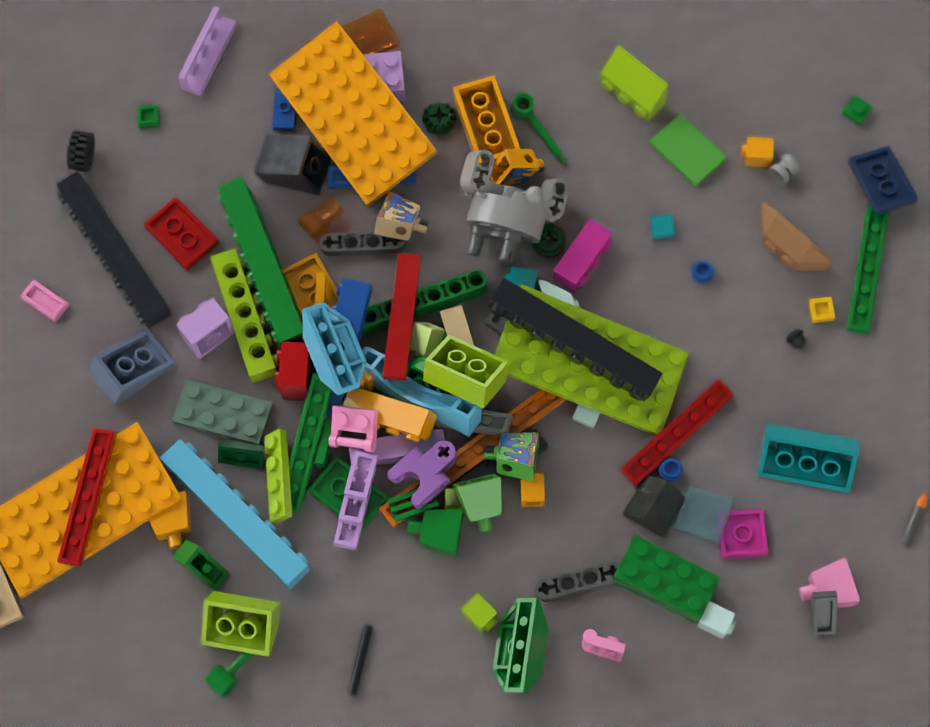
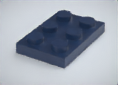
[848,146,918,216]

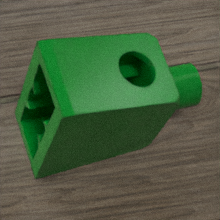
[407,509,463,558]

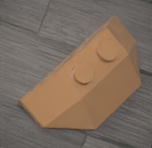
[760,201,833,271]

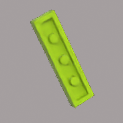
[264,429,292,524]

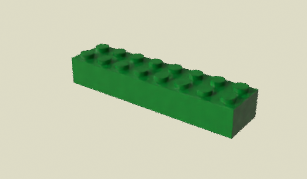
[217,176,305,349]

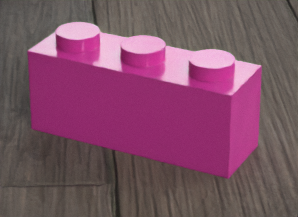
[553,219,613,292]

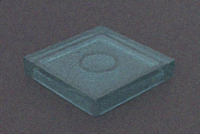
[674,486,735,543]

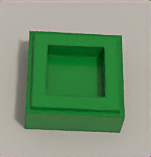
[136,104,161,129]

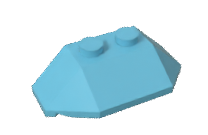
[303,302,367,395]

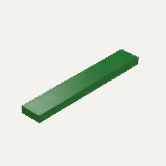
[846,206,889,335]
[289,373,333,513]

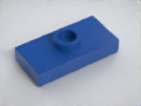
[272,88,296,131]

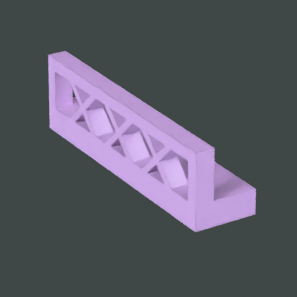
[178,6,237,96]

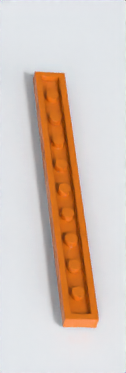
[379,389,566,529]

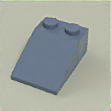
[88,329,175,405]

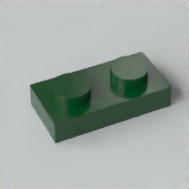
[218,440,265,469]

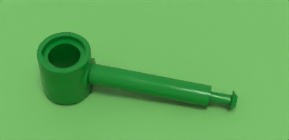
[511,92,567,164]
[204,652,254,698]

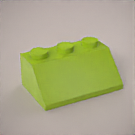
[600,45,669,121]
[201,591,281,657]

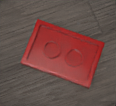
[143,197,220,271]

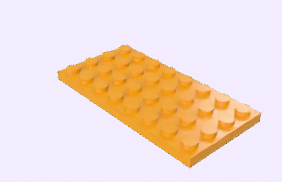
[269,21,438,207]
[0,422,183,599]

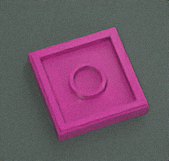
[716,509,769,559]

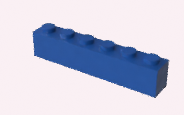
[317,278,373,416]

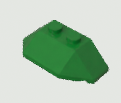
[492,598,549,694]

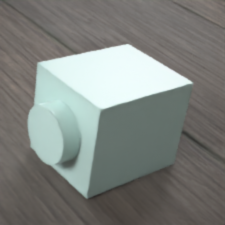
[697,601,736,639]

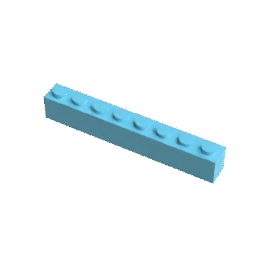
[160,439,310,590]

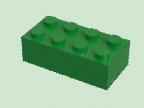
[611,534,720,624]

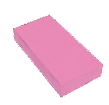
[20,279,70,322]

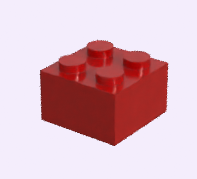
[275,342,313,401]

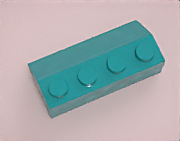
[757,423,859,493]

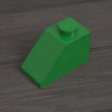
[172,539,230,591]

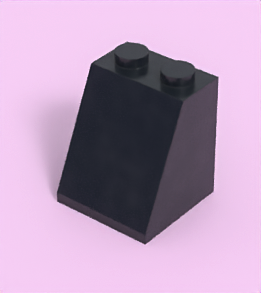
[254,134,331,195]

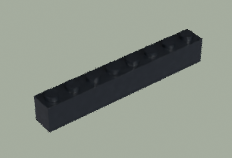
[55,171,172,329]
[486,278,663,401]

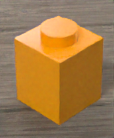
[741,137,774,168]
[521,471,545,507]

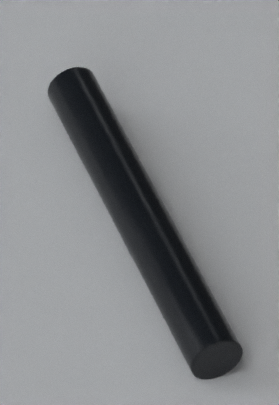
[347,625,373,697]

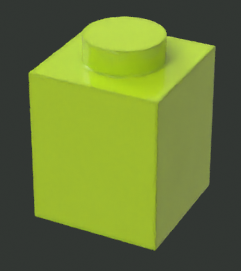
[461,593,498,634]

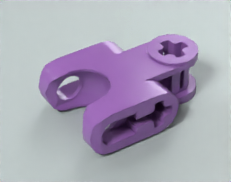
[387,440,457,509]

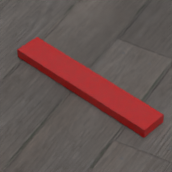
[382,254,421,381]
[619,378,734,487]
[57,427,117,568]

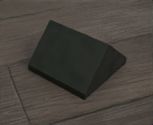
[622,476,686,538]

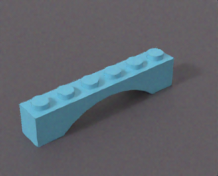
[362,346,482,436]

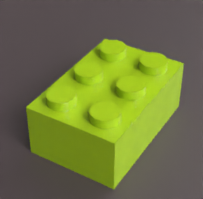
[423,334,509,408]

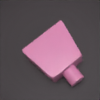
[799,558,860,608]

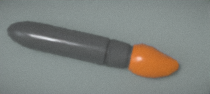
[902,493,928,545]

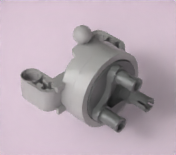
[460,150,570,268]

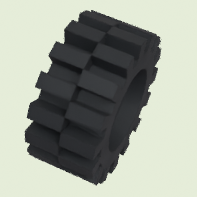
[66,130,96,172]

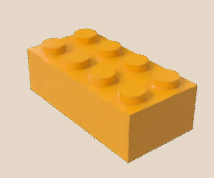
[453,75,520,165]

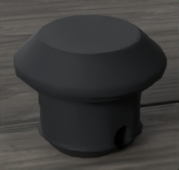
[786,329,806,349]

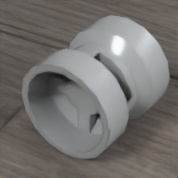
[769,154,800,185]

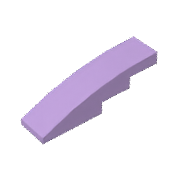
[348,429,445,465]
[333,451,378,551]

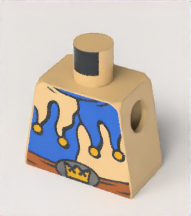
[374,192,430,241]

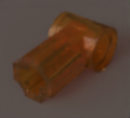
[298,197,344,239]

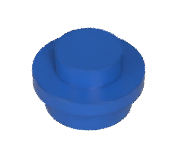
[691,261,714,283]
[659,458,683,482]

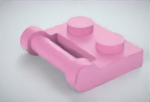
[329,405,378,452]
[581,629,626,662]

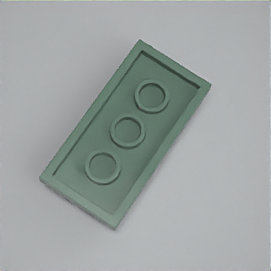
[172,379,274,445]

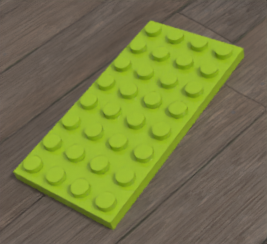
[494,284,689,436]

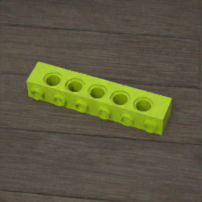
[210,248,279,384]

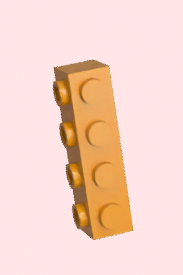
[342,388,437,443]

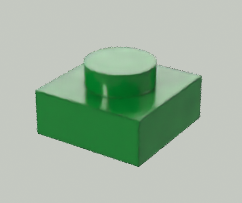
[841,95,873,126]

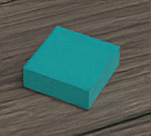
[650,214,675,239]

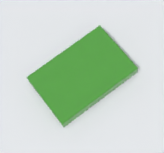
[649,114,727,188]

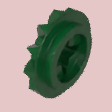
[422,101,457,134]
[531,223,566,258]

